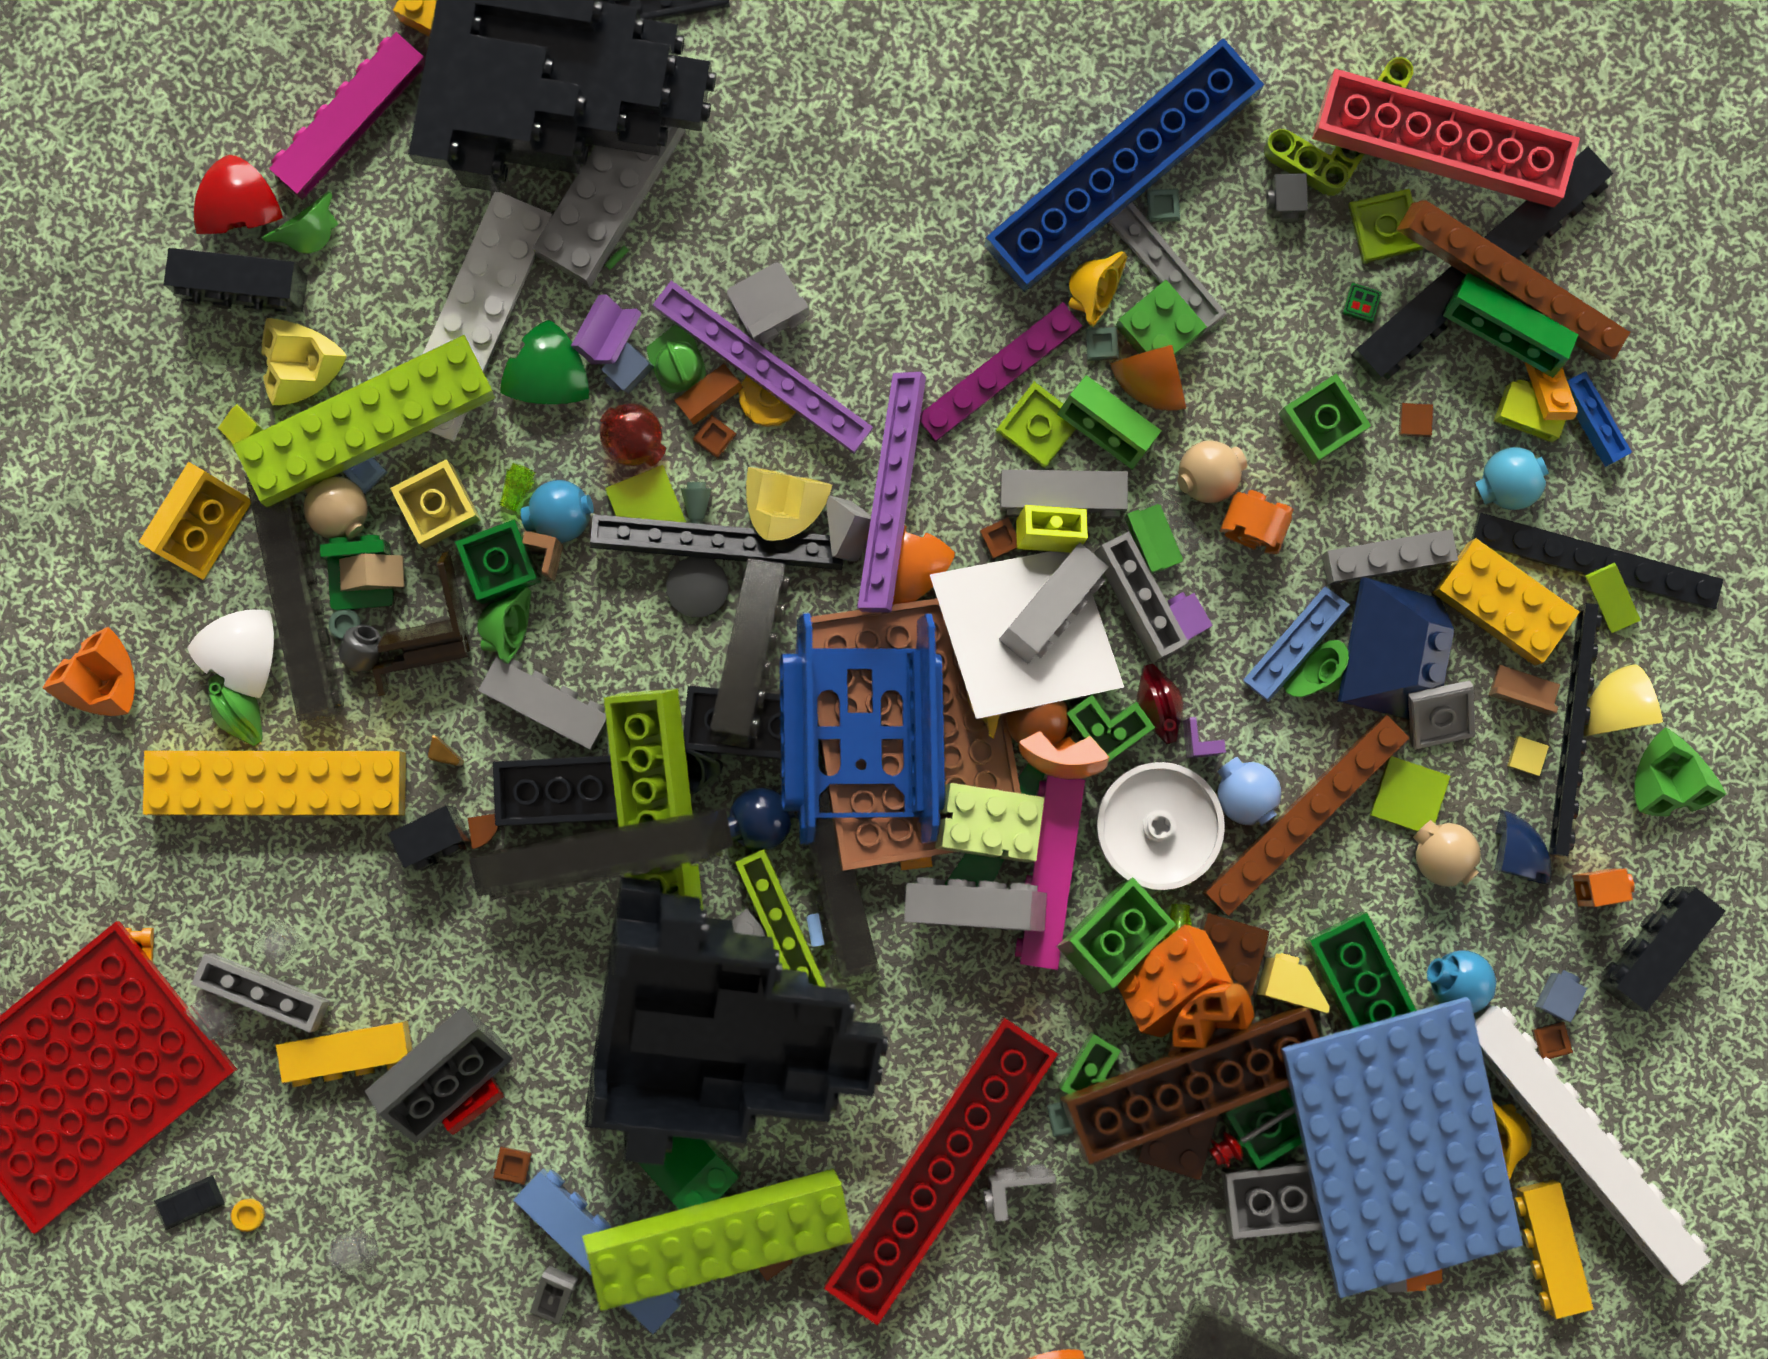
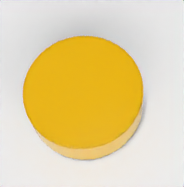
[231,1198,265,1232]

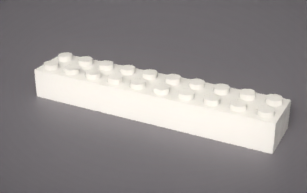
[1473,1005,1711,1286]

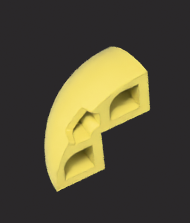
[262,318,347,405]
[746,467,832,541]
[1583,664,1663,736]

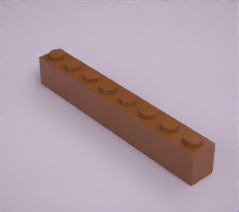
[1397,200,1631,360]
[1202,715,1410,916]

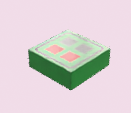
[1342,283,1382,323]

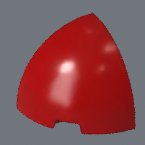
[194,154,283,234]

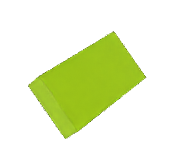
[1585,563,1641,634]

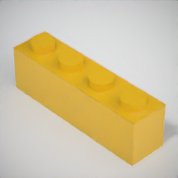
[276,1021,412,1087]
[1514,1179,1594,1319]

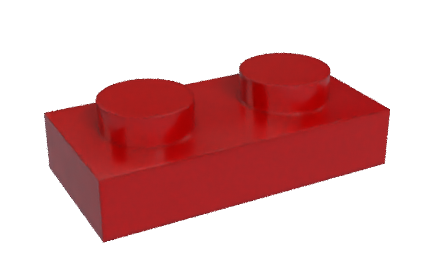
[442,1077,504,1135]

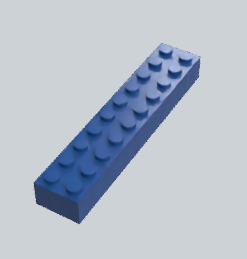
[984,38,1264,293]

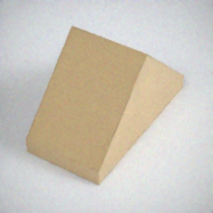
[339,554,405,591]

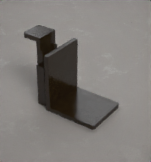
[373,551,470,696]

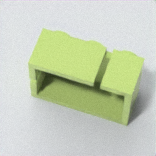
[935,783,1045,863]

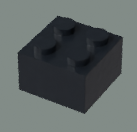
[388,805,471,872]

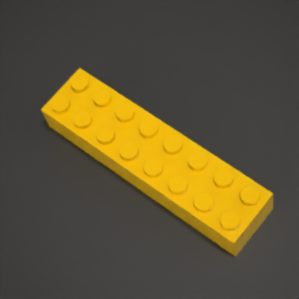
[143,751,406,816]

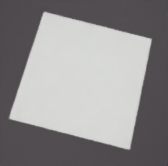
[930,551,1124,719]

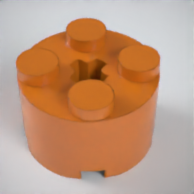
[1220,490,1294,554]

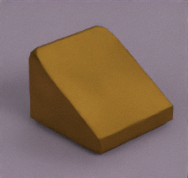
[427,735,464,767]

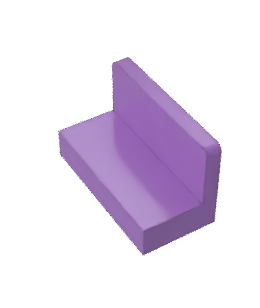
[571,294,641,364]
[1183,717,1226,758]

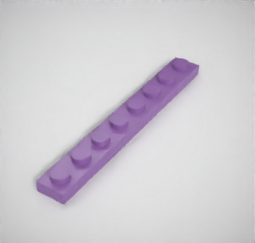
[652,280,873,454]
[857,372,926,612]

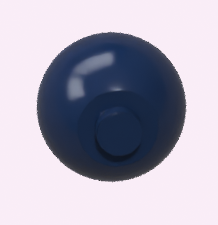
[722,788,795,851]

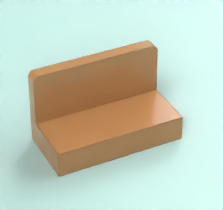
[522,531,563,582]
[1489,665,1560,715]

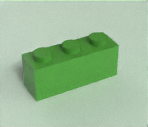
[1057,375,1162,470]

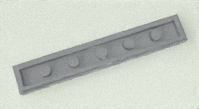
[1108,203,1227,334]

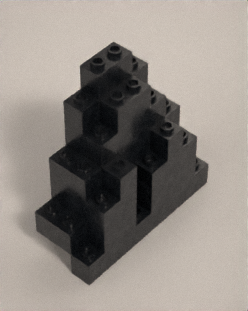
[408,0,716,192]
[584,877,888,1165]

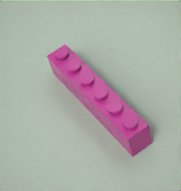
[269,32,425,200]
[1015,775,1085,970]

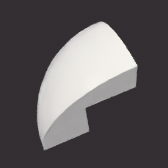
[187,610,274,698]

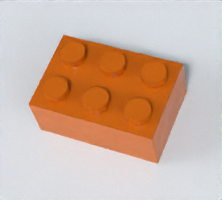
[1117,924,1233,1038]

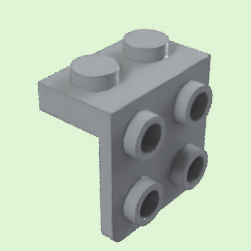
[727,262,810,343]
[983,1164,1056,1221]

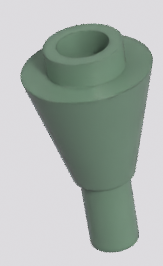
[681,482,712,524]

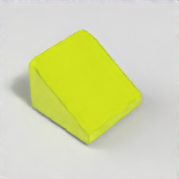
[218,404,263,444]

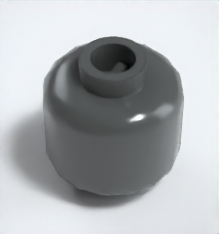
[338,624,382,672]

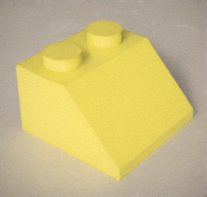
[1256,953,1330,1013]

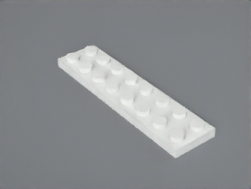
[423,192,553,442]

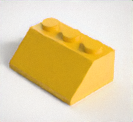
[139,462,253,580]

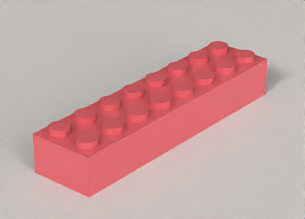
[1312,69,1580,208]

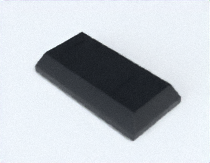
[154,1175,225,1230]

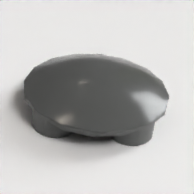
[666,557,728,618]

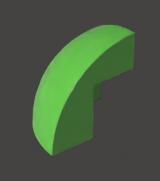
[1635,727,1727,816]

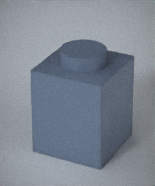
[601,342,654,394]
[1535,970,1587,1023]

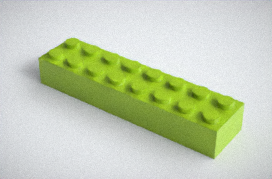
[232,334,496,508]
[604,689,703,910]
[582,1168,853,1311]

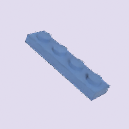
[1243,586,1350,702]

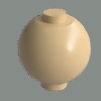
[1177,440,1247,503]
[303,476,368,539]
[1413,820,1481,887]

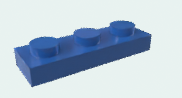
[1567,371,1632,467]

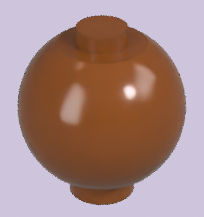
[1006,700,1070,746]

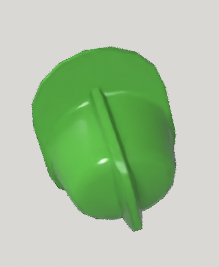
[647,325,706,394]
[1283,640,1349,697]

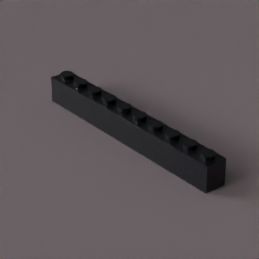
[1351,146,1614,382]

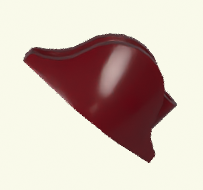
[1136,664,1184,744]

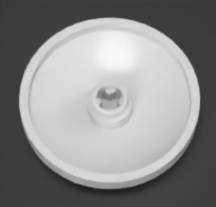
[1096,762,1225,890]

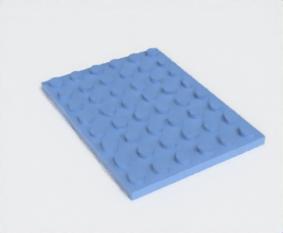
[1281,997,1523,1298]

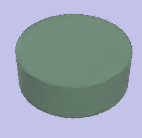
[329,609,362,640]

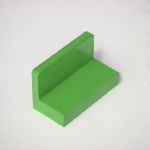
[1124,504,1183,574]

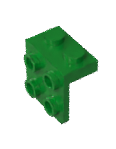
[320,535,394,611]

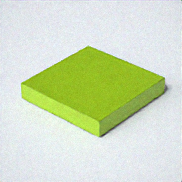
[1348,188,1424,264]
[996,381,1076,469]
[605,465,687,523]
[1369,756,1451,832]

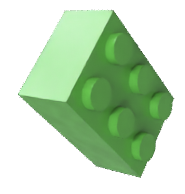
[1056,877,1176,994]

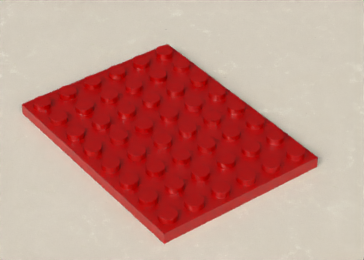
[0,921,238,1234]

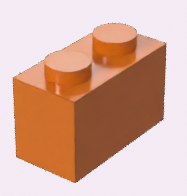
[1572,868,1635,907]

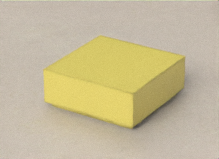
[1507,736,1549,776]

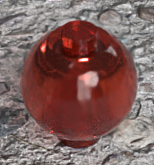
[600,403,667,467]

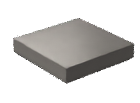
[1408,680,1475,750]

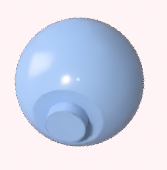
[1217,757,1281,826]

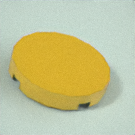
[739,376,796,427]

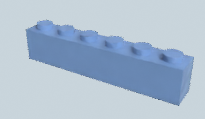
[513,1168,682,1334]

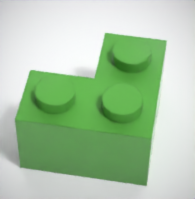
[1067,695,1155,761]
[1058,1032,1121,1094]

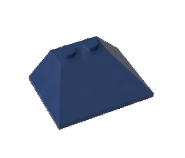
[1337,577,1455,720]

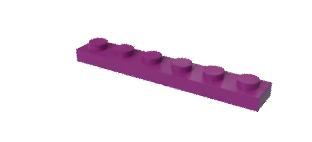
[920,302,1082,442]

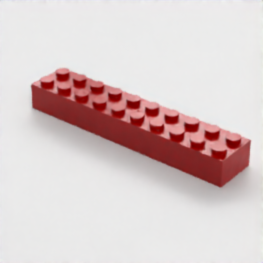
[824,1016,1058,1326]

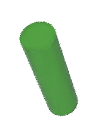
[604,245,629,270]

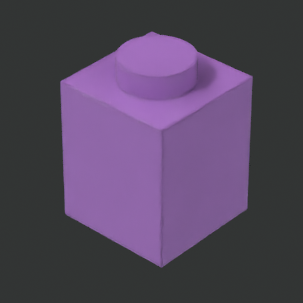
[1167,592,1213,640]

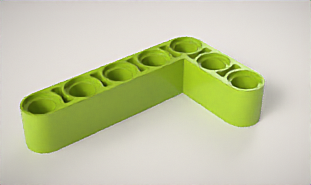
[1264,57,1414,196]

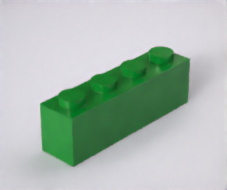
[1443,273,1579,378]

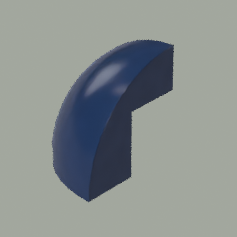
[1494,809,1552,885]

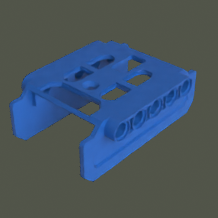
[780,613,945,845]

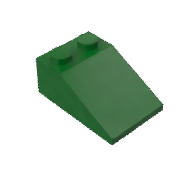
[638,1136,741,1210]

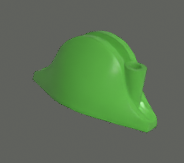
[261,191,339,253]
[477,586,532,664]
[208,674,262,746]

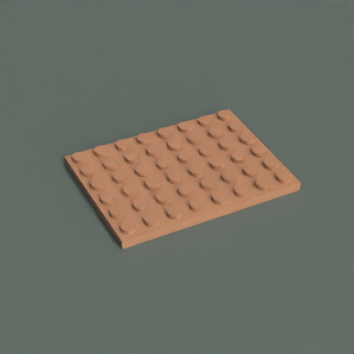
[811,598,1021,871]

